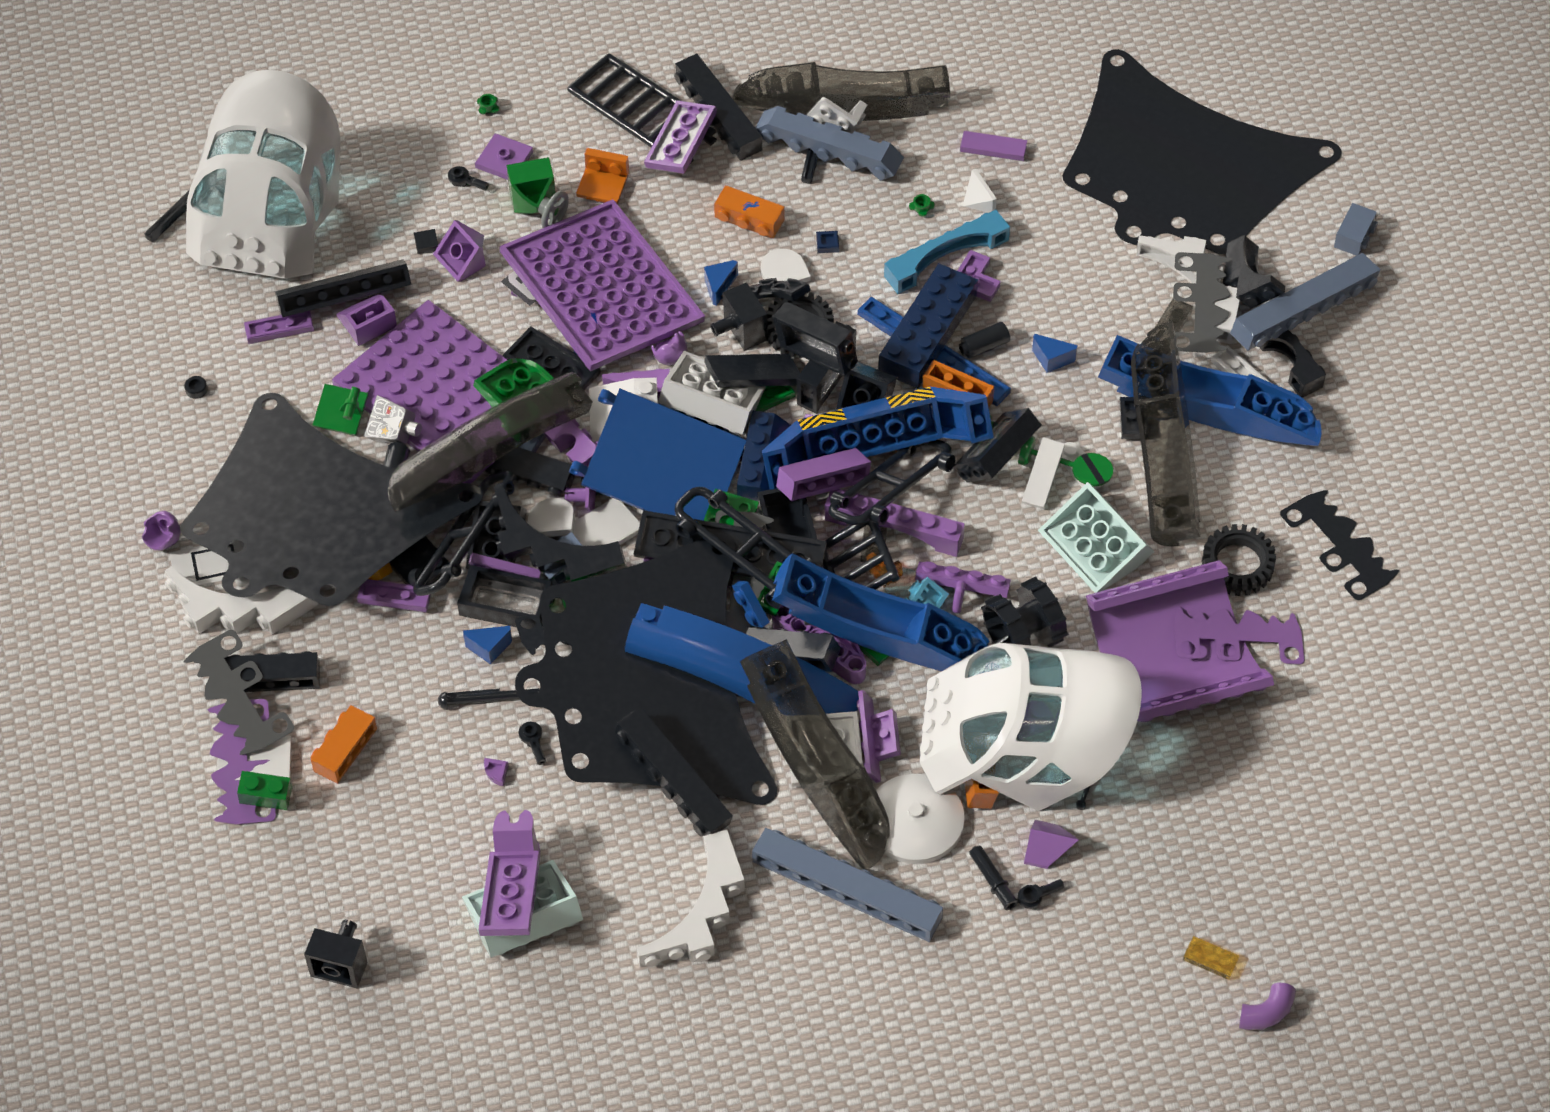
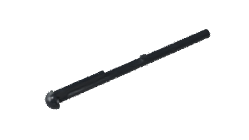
[438,688,540,710]

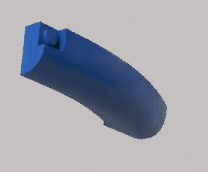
[1098,335,1322,446]
[772,553,1000,674]
[625,603,859,717]

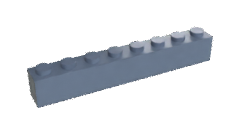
[1230,253,1381,351]
[752,828,943,943]

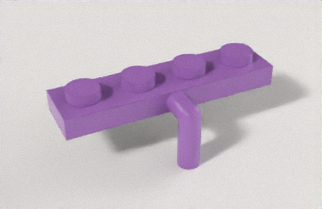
[915,561,1011,613]

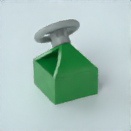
[506,157,569,228]

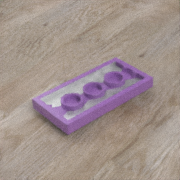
[644,101,717,174]

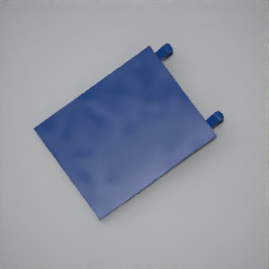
[569,388,746,520]

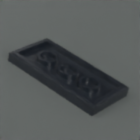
[503,326,601,403]
[704,354,800,387]

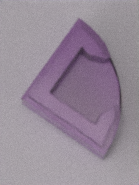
[484,758,509,786]

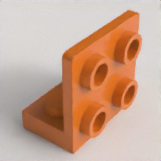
[576,148,630,204]

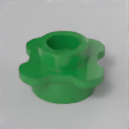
[477,94,499,115]
[909,194,935,217]

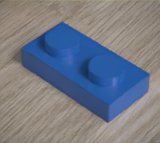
[732,581,770,627]

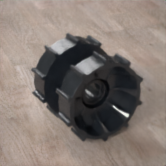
[981,576,1069,655]

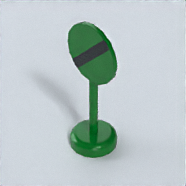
[1018,435,1114,487]

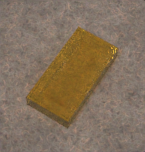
[1183,936,1240,980]

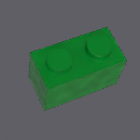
[237,771,292,810]

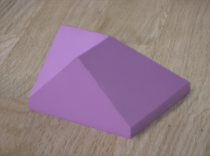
[433,220,486,282]

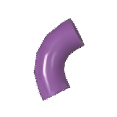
[1239,983,1296,1030]

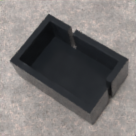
[757,488,818,540]

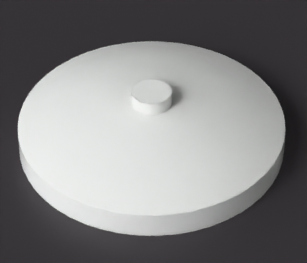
[866,774,964,864]

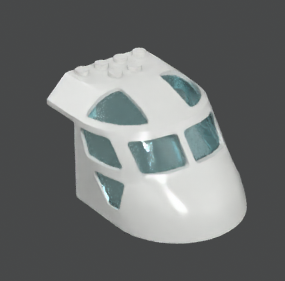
[186,70,340,278]
[920,643,1142,811]

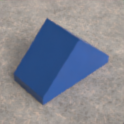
[704,260,738,306]
[1032,334,1078,373]
[463,626,512,664]

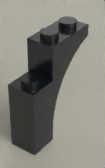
[1222,235,1286,309]

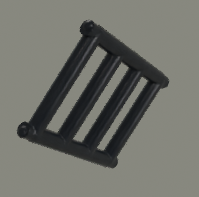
[823,511,900,590]

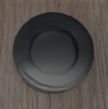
[184,376,208,399]

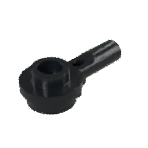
[448,166,489,191]
[518,721,546,765]
[1017,879,1064,909]

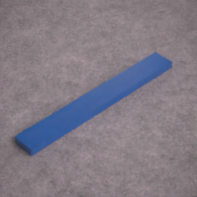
[857,296,1011,407]

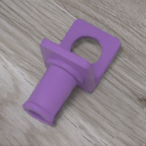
[565,487,596,512]

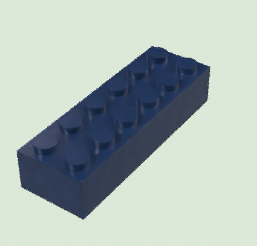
[878,263,979,389]

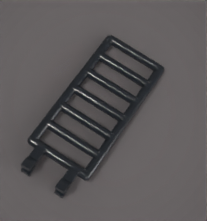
[567,53,717,164]

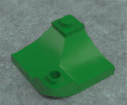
[473,358,570,441]

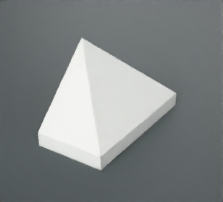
[963,169,997,213]

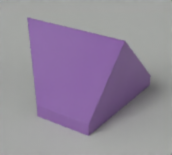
[1024,820,1079,869]

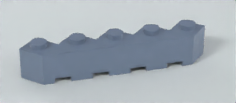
[755,106,904,181]

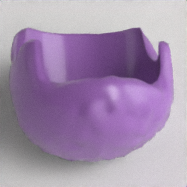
[651,331,688,366]
[142,511,181,551]

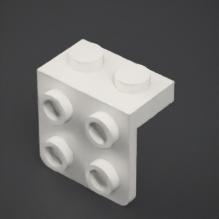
[807,97,867,133]

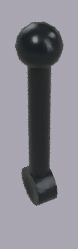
[1076,786,1090,810]

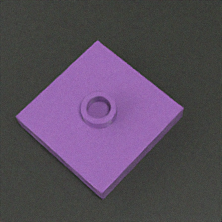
[475,133,533,180]

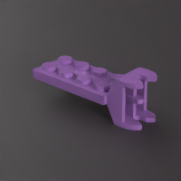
[478,810,541,936]

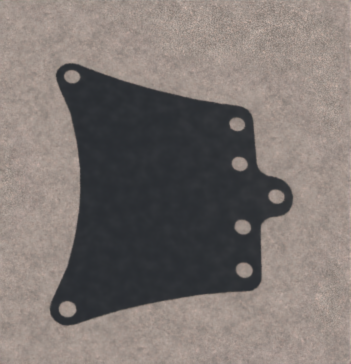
[1062,49,1342,254]
[180,393,483,606]
[515,532,777,805]

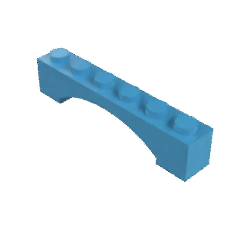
[884,210,1010,294]

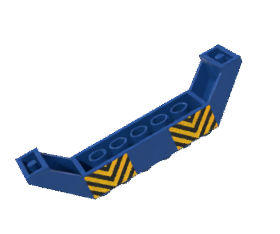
[762,387,994,490]

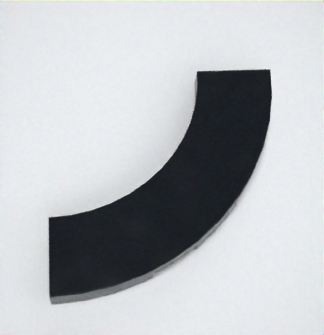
[721,278,811,302]

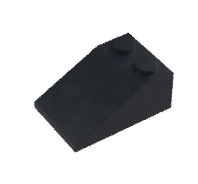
[465,501,527,570]

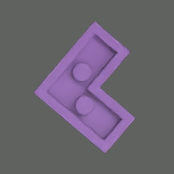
[957,250,1000,302]

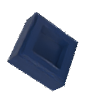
[816,231,839,254]

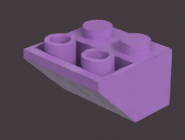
[336,294,397,346]

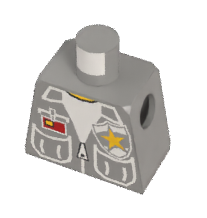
[364,395,422,444]

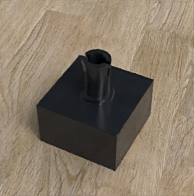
[710,282,768,351]
[836,362,898,410]
[304,919,368,989]

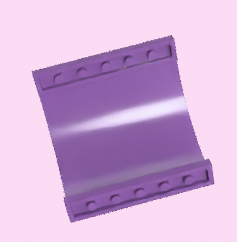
[1086,561,1274,722]

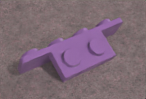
[857,690,901,783]

